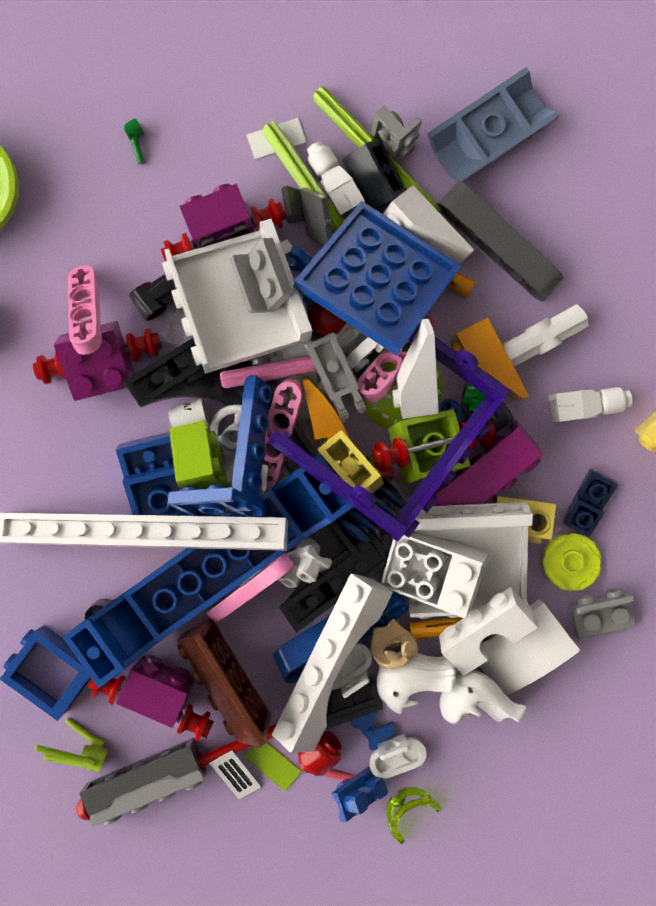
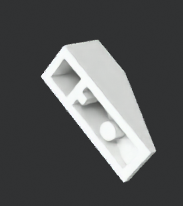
[383,185,474,264]
[392,318,439,419]

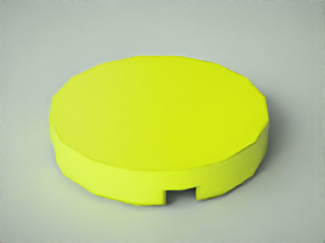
[541,532,601,591]

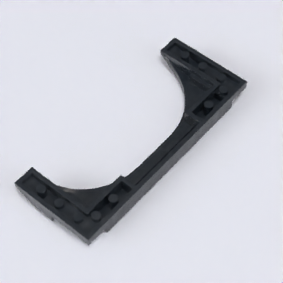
[123,338,389,633]

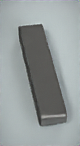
[437,182,563,301]

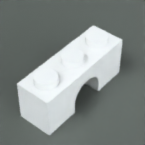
[439,587,538,675]

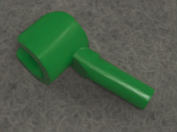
[124,118,145,164]

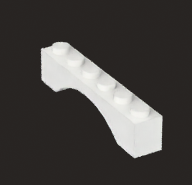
[272,573,393,753]

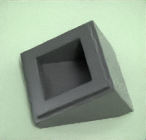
[281,186,305,224]

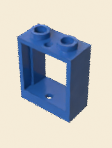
[0,625,91,721]

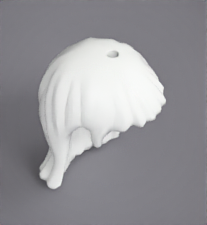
[377,651,456,714]
[440,670,527,724]

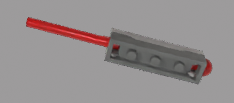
[76,724,277,827]

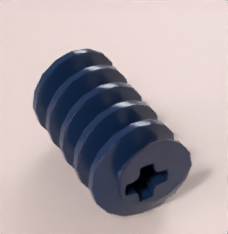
[339,478,405,544]

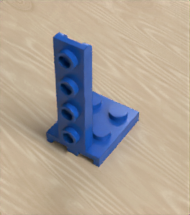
[167,375,272,517]

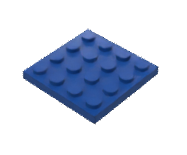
[293,201,462,356]

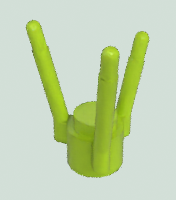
[34,718,109,773]

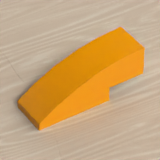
[302,376,350,441]

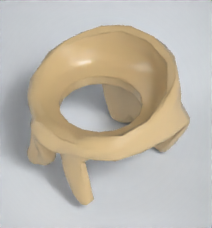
[371,619,418,669]

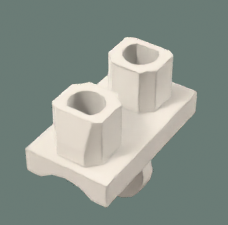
[278,538,332,588]

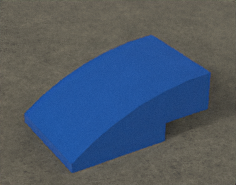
[116,432,191,516]

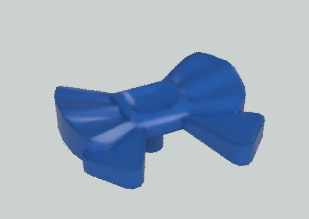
[351,711,394,751]

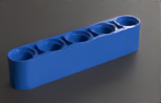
[273,590,409,683]

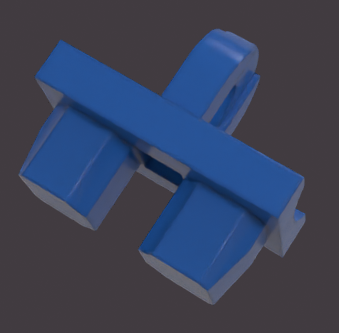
[332,767,388,822]

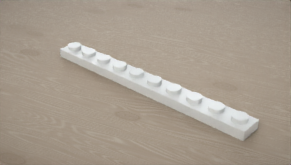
[0,513,288,551]

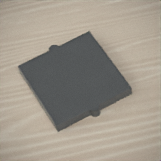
[300,187,332,246]

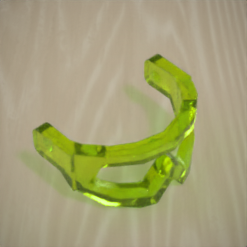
[386,787,442,844]

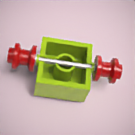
[371,409,496,485]

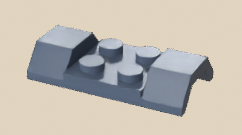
[428,67,559,182]

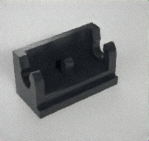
[342,138,406,210]
[326,676,383,729]

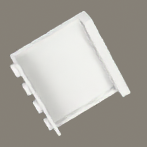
[162,219,312,374]
[408,502,533,619]

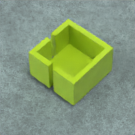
[169,420,229,491]

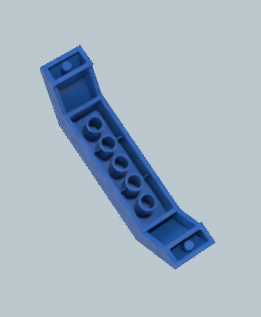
[62,454,353,688]

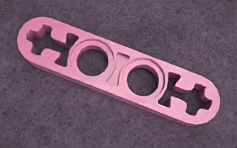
[68,265,102,355]
[357,313,437,403]
[262,379,305,489]
[206,553,295,624]

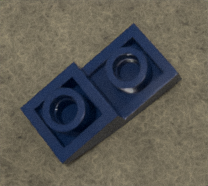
[563,468,618,537]

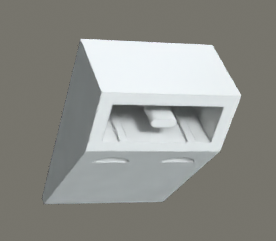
[381,533,490,619]

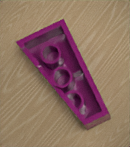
[433,420,543,506]

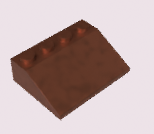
[177,617,271,747]

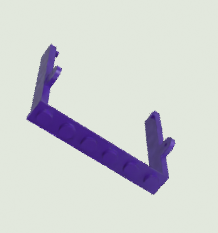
[269,325,510,542]

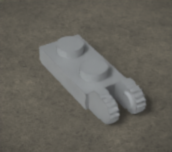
[305,332,367,422]

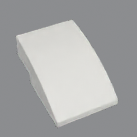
[480,599,580,695]

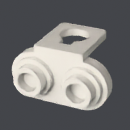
[332,643,372,698]
[369,734,427,779]

